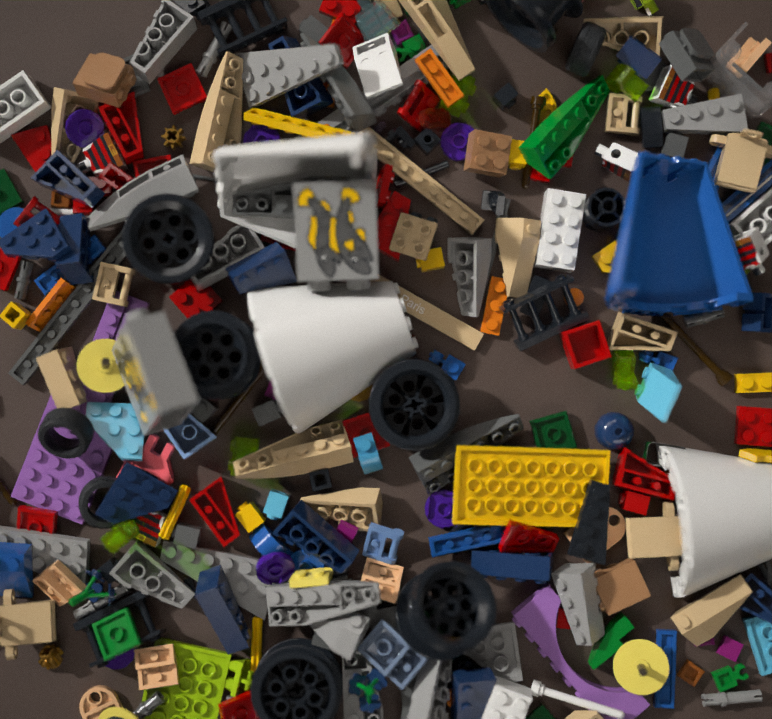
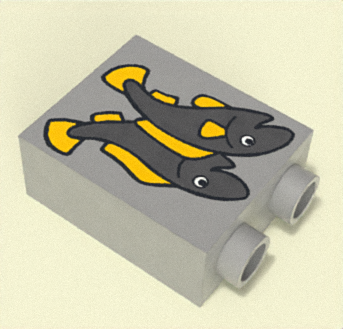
[293,180,378,291]
[112,308,199,436]

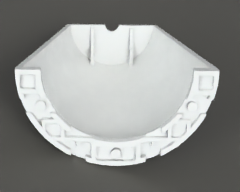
[213,132,377,249]
[247,281,419,434]
[656,444,772,598]

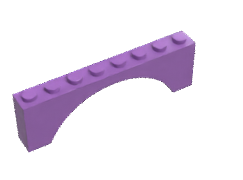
[511,582,650,719]

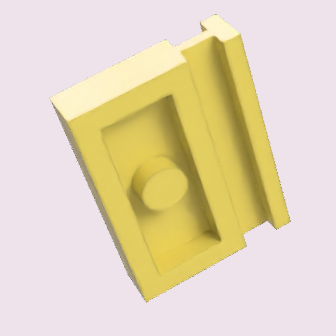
[289,567,334,588]

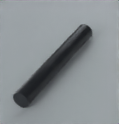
[394,160,449,188]

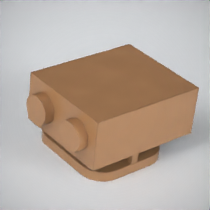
[73,53,136,108]
[594,558,651,616]

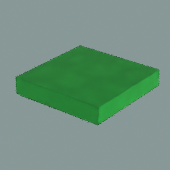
[92,607,143,661]

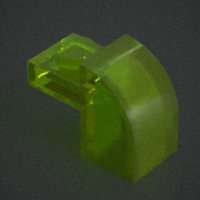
[605,64,649,102]
[611,350,638,390]

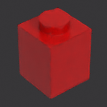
[618,489,651,515]

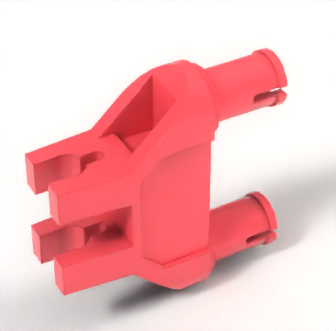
[116,434,176,485]

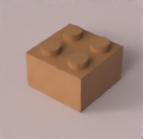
[463,129,512,177]

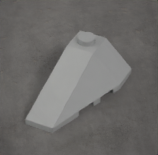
[447,237,492,317]
[109,539,195,609]
[309,611,369,661]

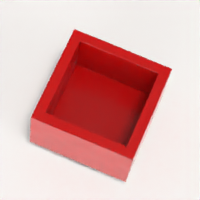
[559,320,612,369]

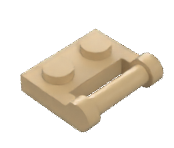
[605,93,642,136]
[92,262,136,307]

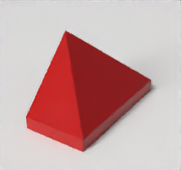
[99,161,134,190]

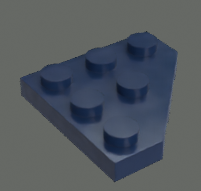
[0,208,72,261]
[95,462,178,524]

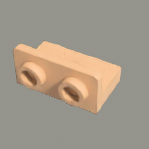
[726,37,772,78]

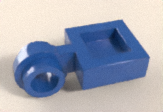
[429,350,466,381]
[638,350,678,371]

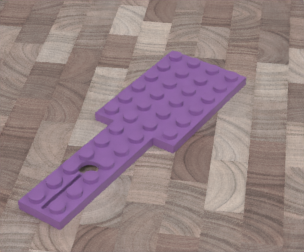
[11,291,150,524]

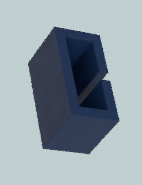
[616,35,662,79]
[741,293,772,333]

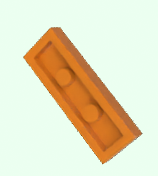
[415,48,464,108]
[480,276,507,336]
[25,278,76,332]

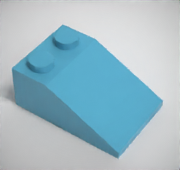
[634,362,682,422]

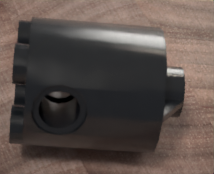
[582,187,626,233]

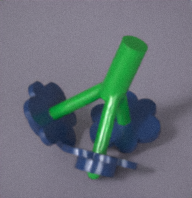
[69,569,117,606]
[348,668,388,713]

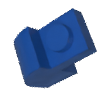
[249,523,293,556]

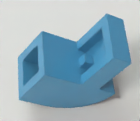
[353,432,383,474]

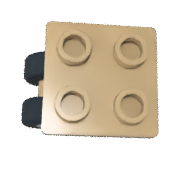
[389,212,438,261]

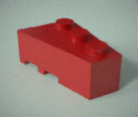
[98,92,144,165]
[376,191,411,263]
[612,448,676,500]
[189,476,240,547]

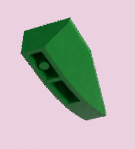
[519,75,610,179]

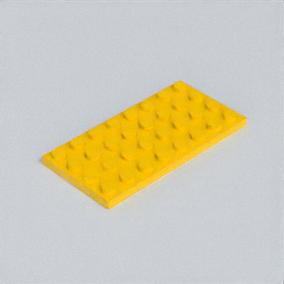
[452,445,611,527]

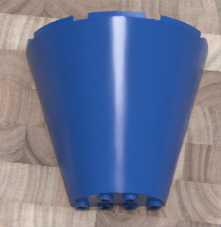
[605,151,753,316]

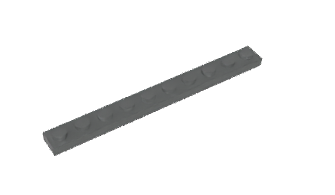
[8,229,127,385]

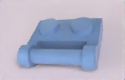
[362,522,404,565]

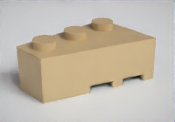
[607,312,678,351]
[36,346,87,408]

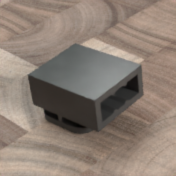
[659,28,716,82]

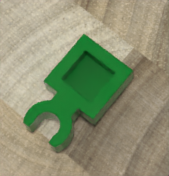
[396,34,427,65]
[711,663,749,692]

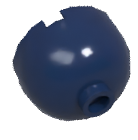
[594,412,634,450]

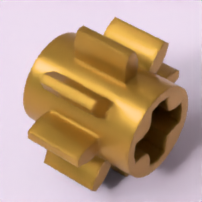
[161,125,186,150]
[38,644,64,670]

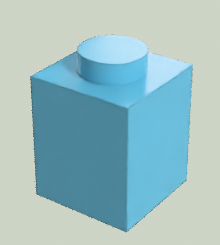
[263,488,290,520]

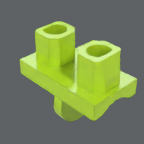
[224,658,254,697]

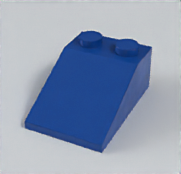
[0,542,34,598]

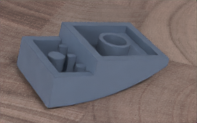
[357,619,430,690]

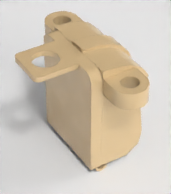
[709,129,772,193]
[625,501,683,571]
[0,589,56,660]

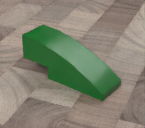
[588,611,634,670]

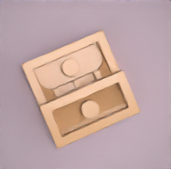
[361,557,404,604]
[32,560,86,607]
[134,644,180,690]

